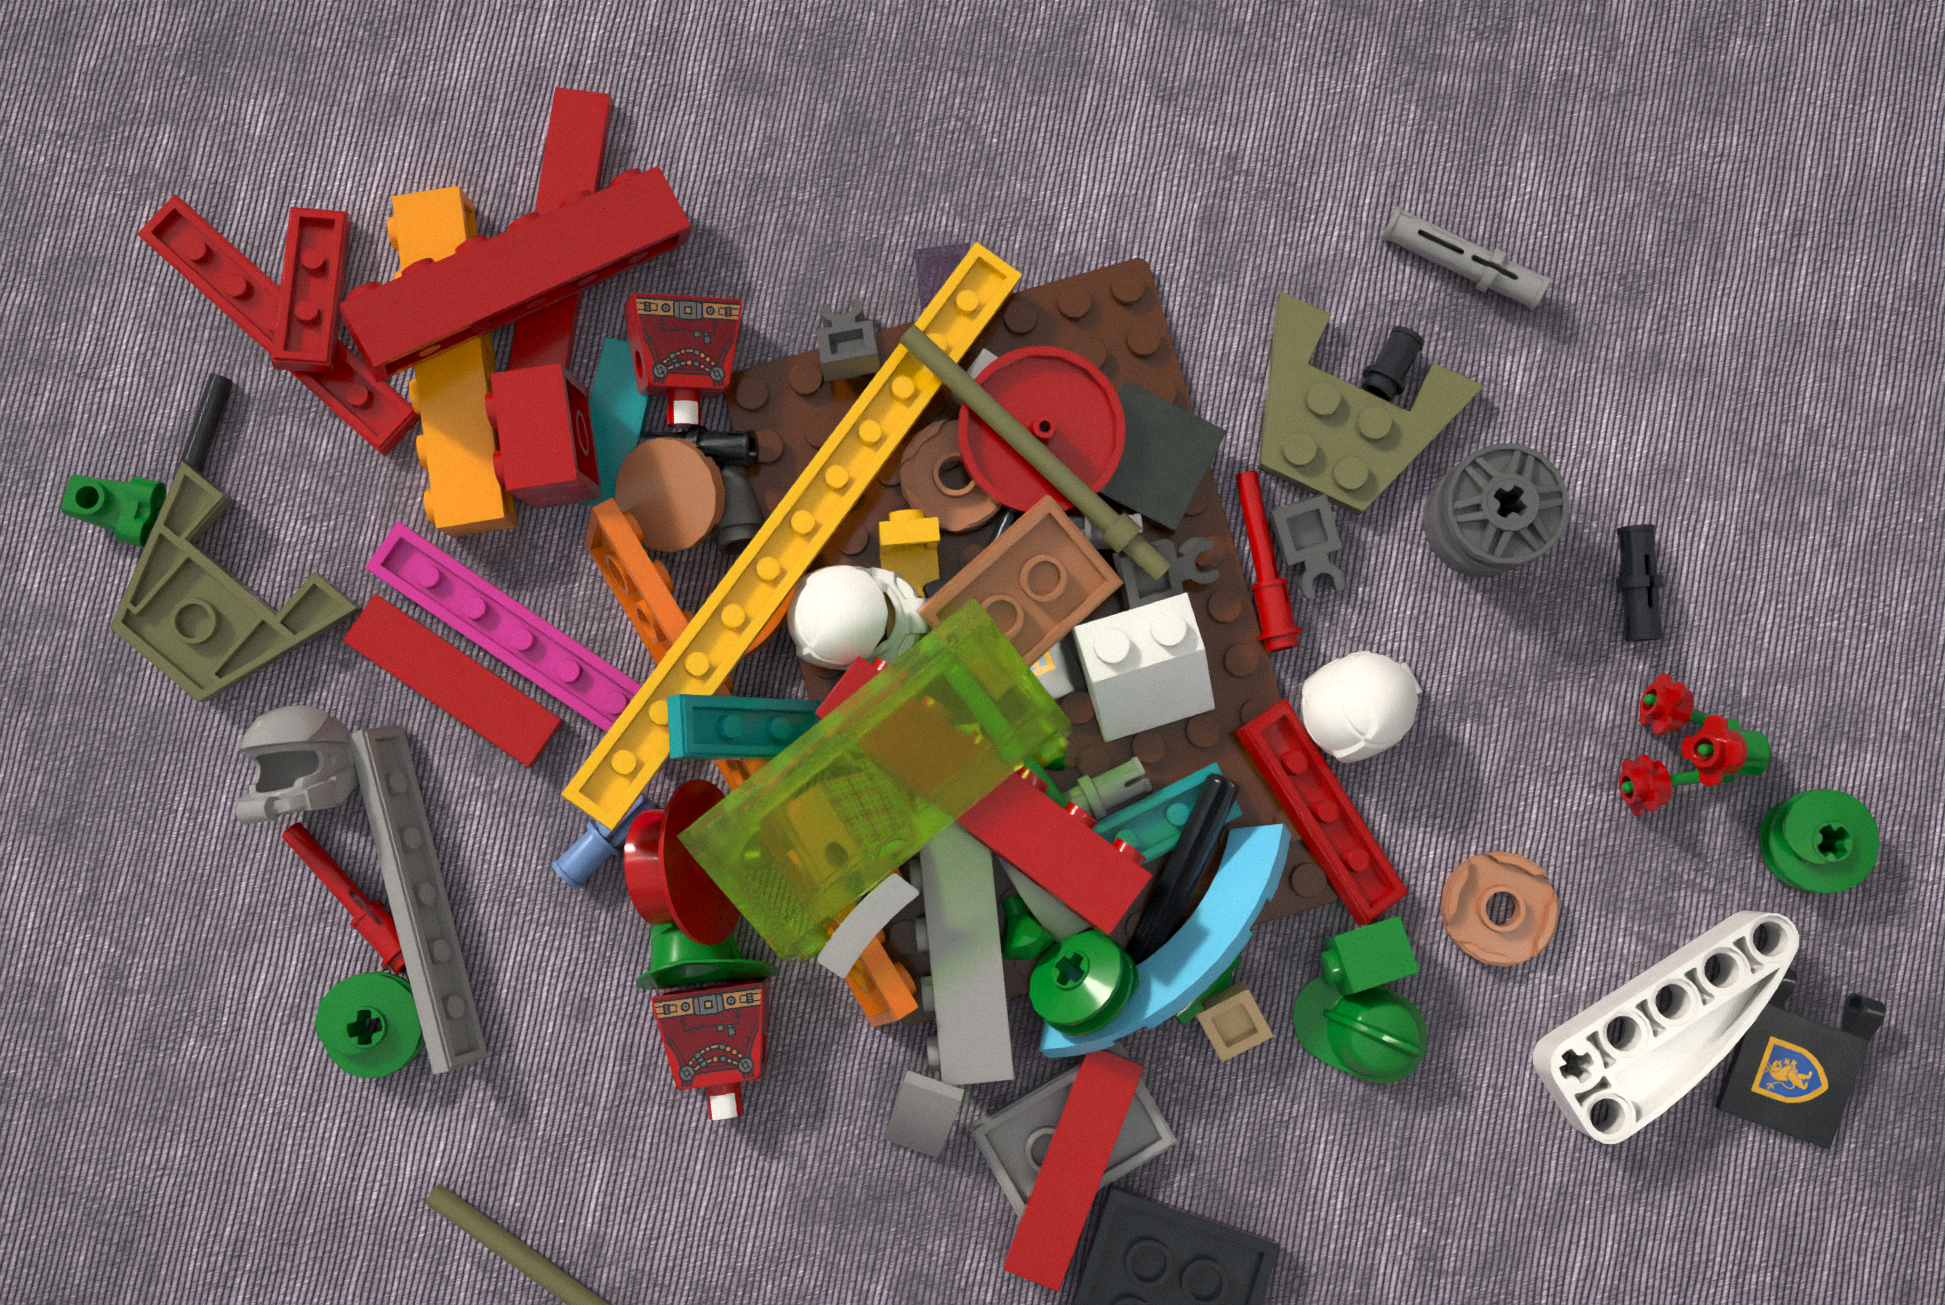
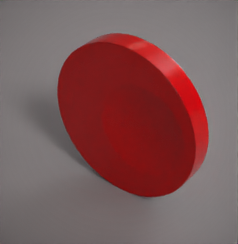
[957,346,1126,514]

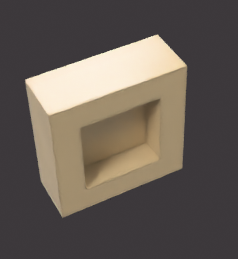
[1197,980,1274,1062]

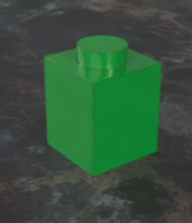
[1319,916,1420,996]

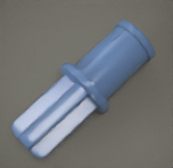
[551,792,656,890]

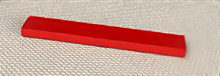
[508,87,614,371]
[137,194,421,456]

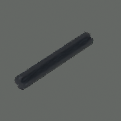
[1127,773,1239,966]

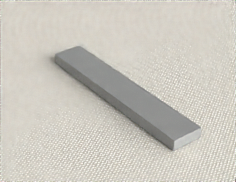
[347,725,488,1075]

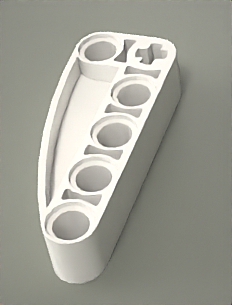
[1533,910,1799,1144]

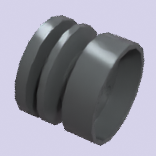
[1423,443,1569,577]

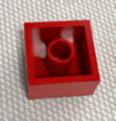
[485,363,603,509]

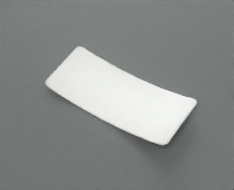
[817,874,919,978]

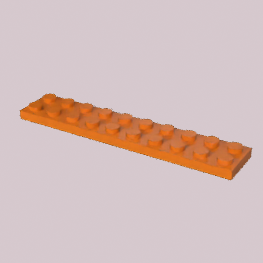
[584,497,919,1028]

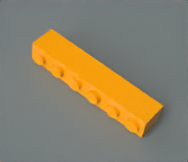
[387,186,519,537]

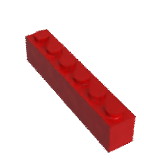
[339,166,691,383]
[815,656,1153,936]

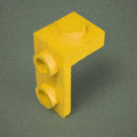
[878,509,941,643]

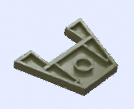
[1257,291,1484,516]
[110,461,363,702]

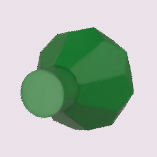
[1001,895,1055,960]

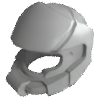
[236,705,359,825]

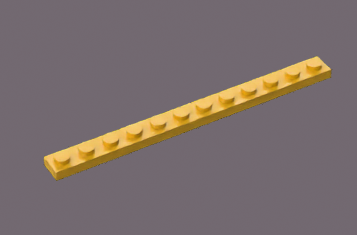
[561,242,1022,832]

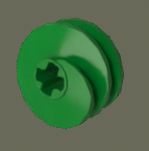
[1759,789,1880,894]
[1029,930,1139,1036]
[315,971,425,1078]

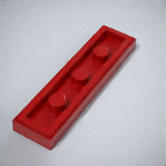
[342,594,565,768]
[1235,699,1409,926]
[1003,1049,1144,1292]

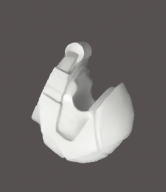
[787,565,930,670]
[1301,651,1422,763]

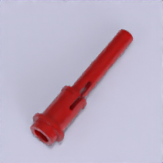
[1235,471,1303,653]
[281,822,407,975]

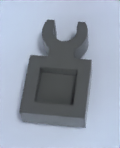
[816,299,881,382]
[1268,494,1345,600]
[1113,537,1220,610]

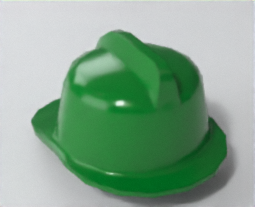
[636,922,778,990]
[1292,974,1428,1084]

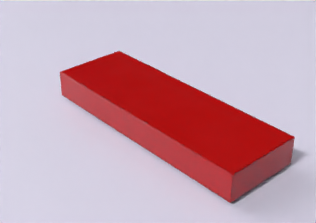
[271,207,351,374]

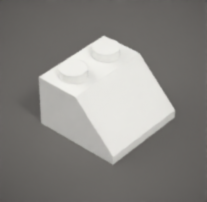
[1071,593,1215,743]

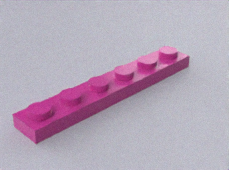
[365,521,642,732]

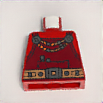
[624,292,742,429]
[651,978,770,1120]

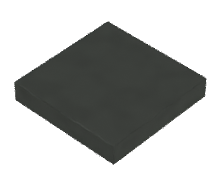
[1097,380,1227,534]

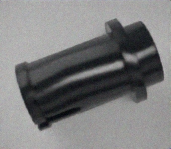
[1362,326,1425,402]

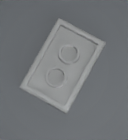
[969,1039,1178,1219]

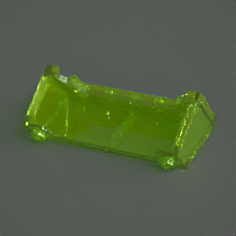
[677,597,1072,962]

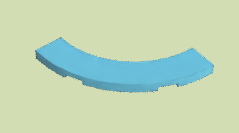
[1039,824,1291,1058]

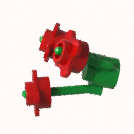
[1619,673,1770,816]

